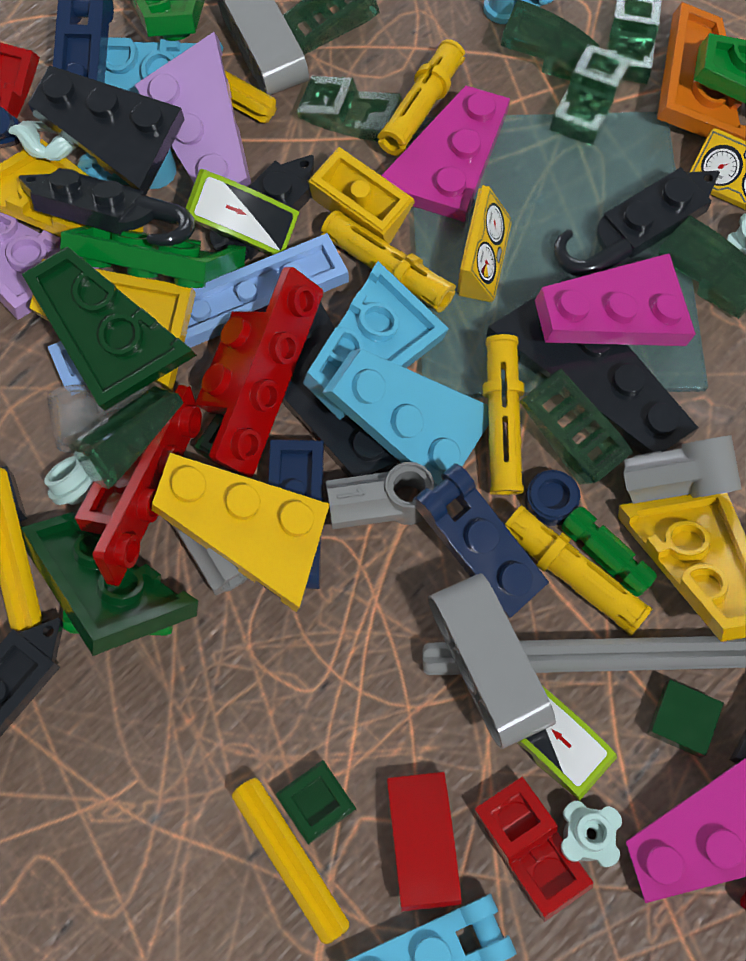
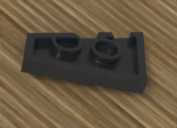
[28,65,185,196]

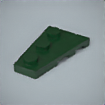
[22,246,197,411]
[21,512,199,656]

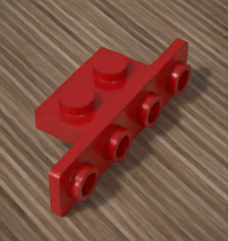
[195,267,323,477]
[75,385,202,586]

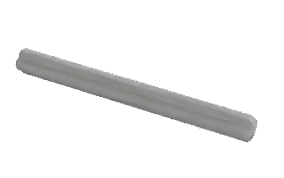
[422,636,746,675]

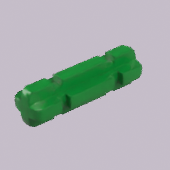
[562,506,657,597]

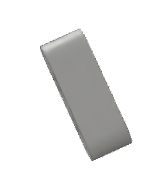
[217,0,309,95]
[428,573,556,749]

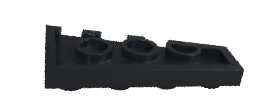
[486,276,699,454]
[283,302,401,477]

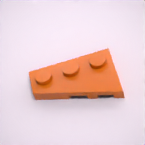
[657,2,746,141]

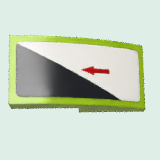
[186,169,300,256]
[517,686,617,801]

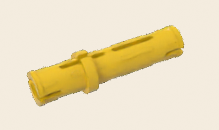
[377,39,465,156]
[321,210,456,313]
[482,334,525,495]
[505,505,653,636]

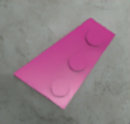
[381,86,510,222]

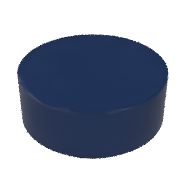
[525,470,581,526]

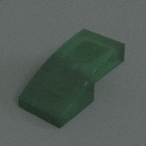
[501,0,600,85]
[602,0,662,84]
[549,44,631,146]
[296,76,403,142]
[659,216,746,319]

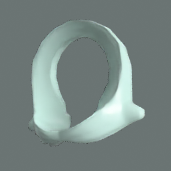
[8,121,76,161]

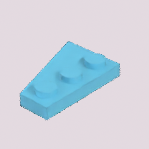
[322,348,489,488]

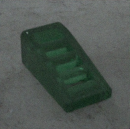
[283,0,380,55]
[519,369,633,485]
[69,386,184,489]

